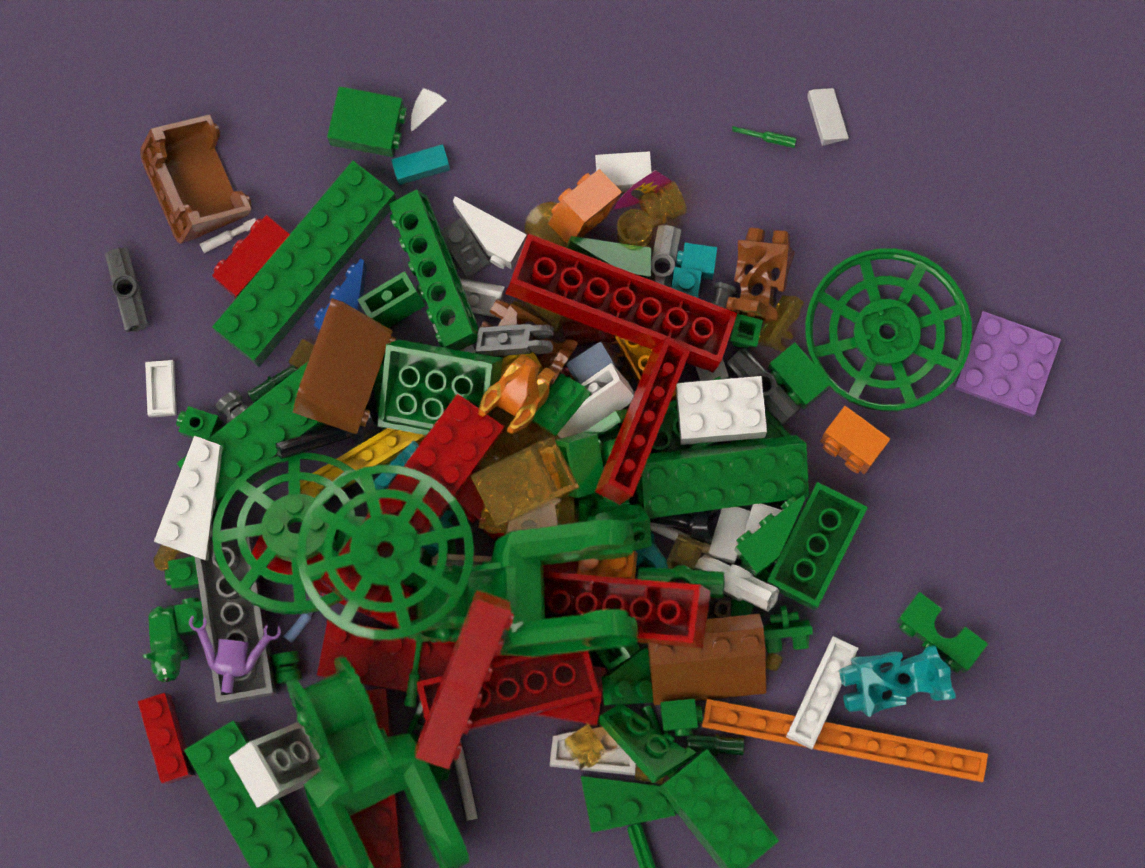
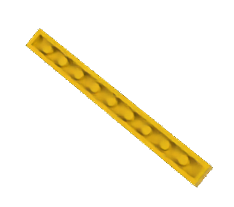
[300,352,543,498]

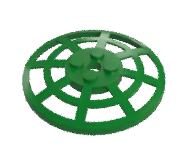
[805,248,972,412]
[212,453,366,614]
[297,465,474,640]

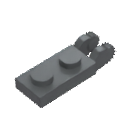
[475,324,555,356]

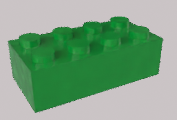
[766,482,868,611]
[657,749,779,868]

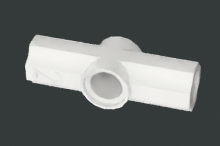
[695,554,779,612]

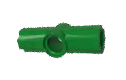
[637,565,725,598]

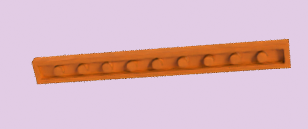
[702,699,988,783]

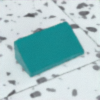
[391,144,450,185]

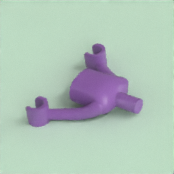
[189,616,281,693]

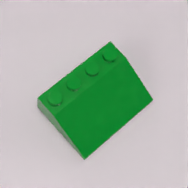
[378,340,503,435]

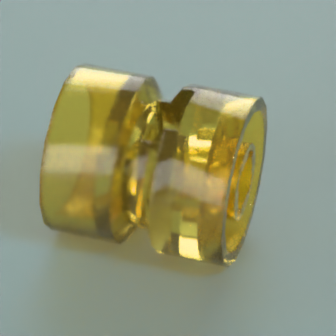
[638,181,687,228]
[617,209,653,247]

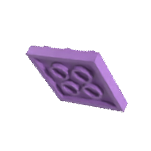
[954,311,1061,417]

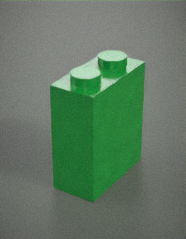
[327,86,408,157]

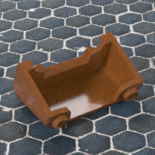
[140,115,252,244]
[293,298,396,434]

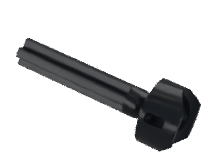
[275,405,382,459]
[629,502,718,545]

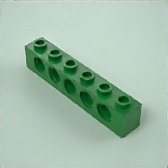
[389,189,479,351]

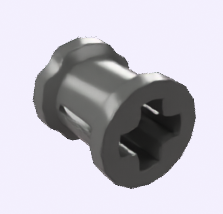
[711,282,738,308]

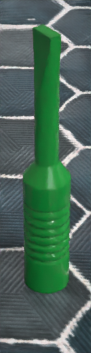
[732,126,797,148]
[404,640,423,708]

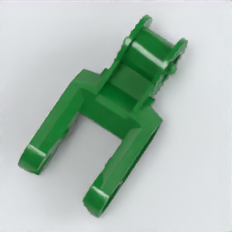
[403,520,638,657]
[286,656,470,868]

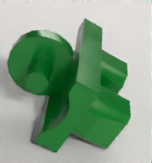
[763,605,813,653]

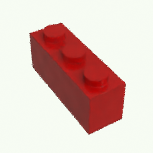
[212,215,290,298]
[137,692,195,784]

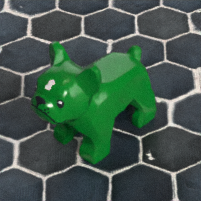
[143,605,189,682]

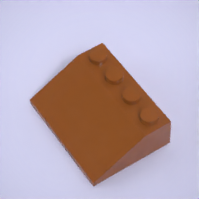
[648,614,766,705]

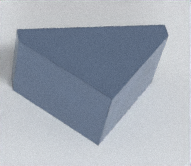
[566,341,624,384]

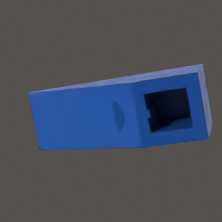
[314,258,367,332]

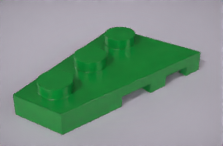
[598,705,697,784]
[580,776,676,833]

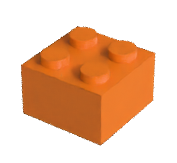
[548,169,622,243]
[820,406,890,475]

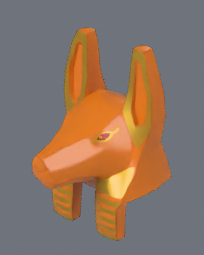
[479,354,556,434]

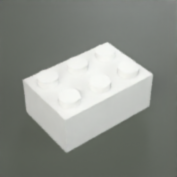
[676,376,767,445]
[229,722,320,808]

